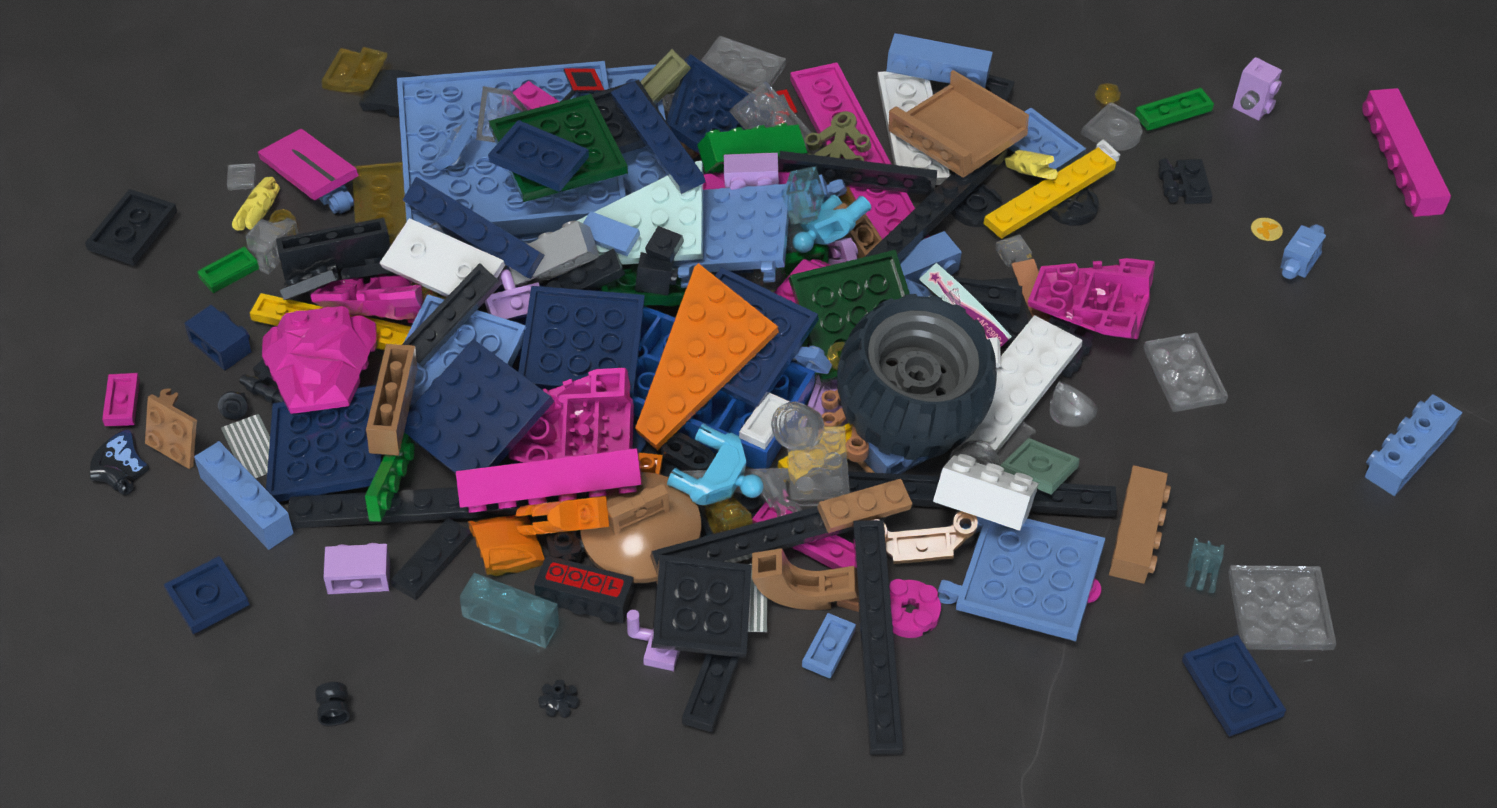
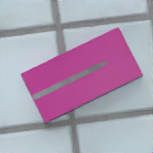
[258,129,359,200]

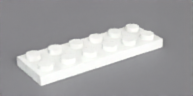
[877,72,950,185]
[962,315,1082,461]

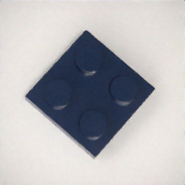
[163,556,249,634]

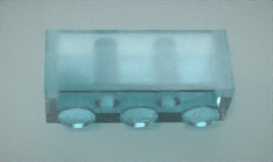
[460,573,559,648]

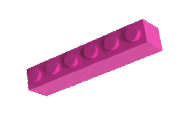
[1362,88,1451,217]
[456,448,643,513]

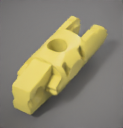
[1004,150,1058,179]
[232,177,280,231]

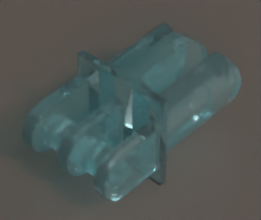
[1185,538,1224,593]

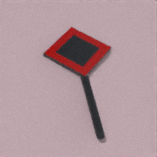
[560,68,604,102]

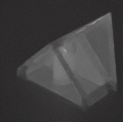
[476,86,527,143]

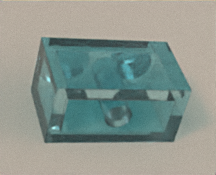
[782,166,825,225]

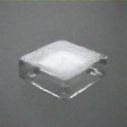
[227,163,256,190]

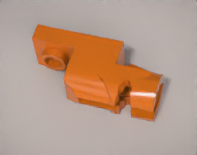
[516,496,609,536]

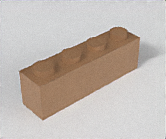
[366,344,418,455]
[1109,465,1171,584]

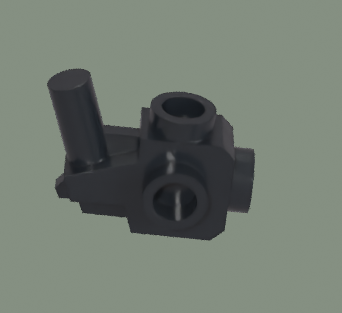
[546,531,585,563]

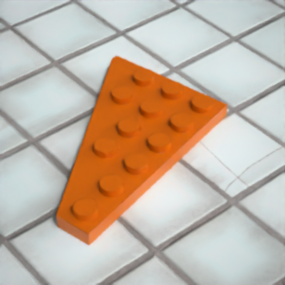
[635,263,779,450]

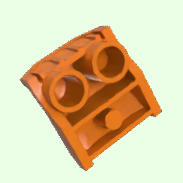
[468,515,545,576]

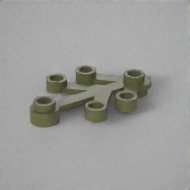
[805,111,871,184]

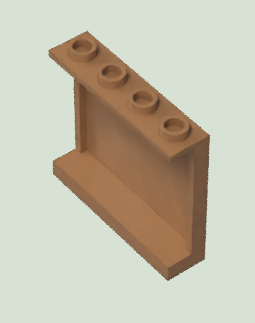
[889,70,1029,178]

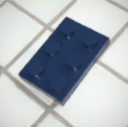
[488,120,589,192]
[1182,635,1286,737]

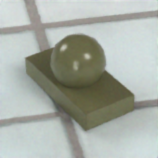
[640,49,691,105]

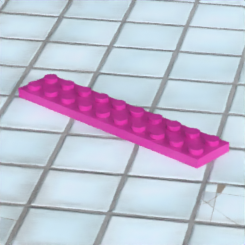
[790,63,930,239]

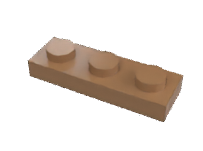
[817,479,913,533]

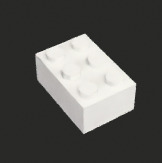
[933,454,1039,531]

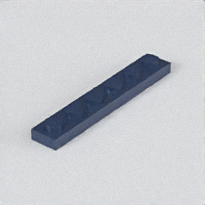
[611,81,705,194]
[403,177,545,279]

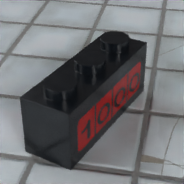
[534,555,634,623]

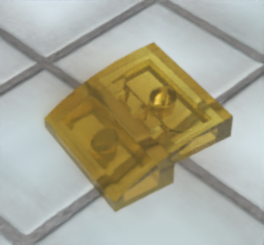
[322,47,387,92]

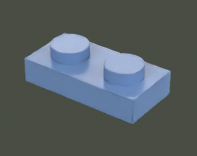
[802,613,856,679]

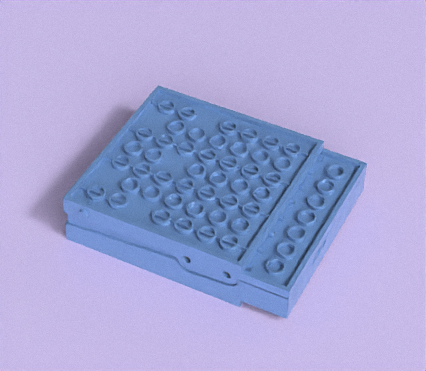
[397,61,666,266]

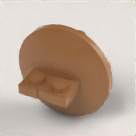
[580,472,701,583]

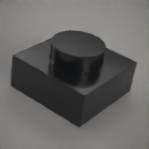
[645,226,684,263]

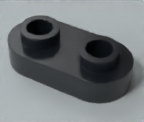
[661,432,714,476]

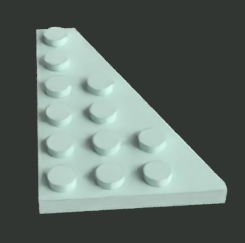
[577,161,703,265]

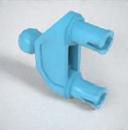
[792,195,872,253]
[667,423,764,505]

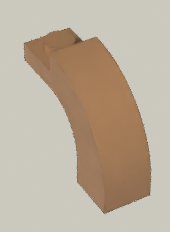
[752,548,858,610]

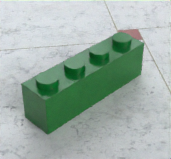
[697,123,808,173]

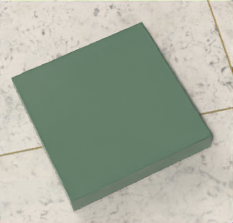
[1001,438,1080,494]

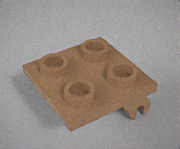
[145,389,197,469]

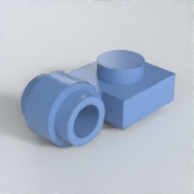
[319,185,354,214]

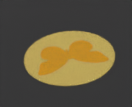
[1251,218,1283,241]

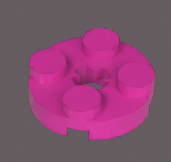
[889,579,941,638]

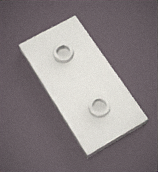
[380,218,505,297]

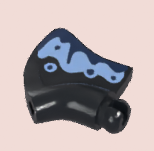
[90,429,149,495]

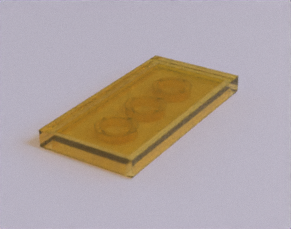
[353,162,407,245]

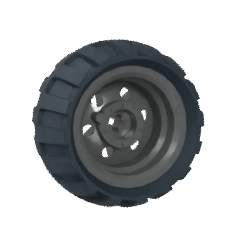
[837,294,997,460]

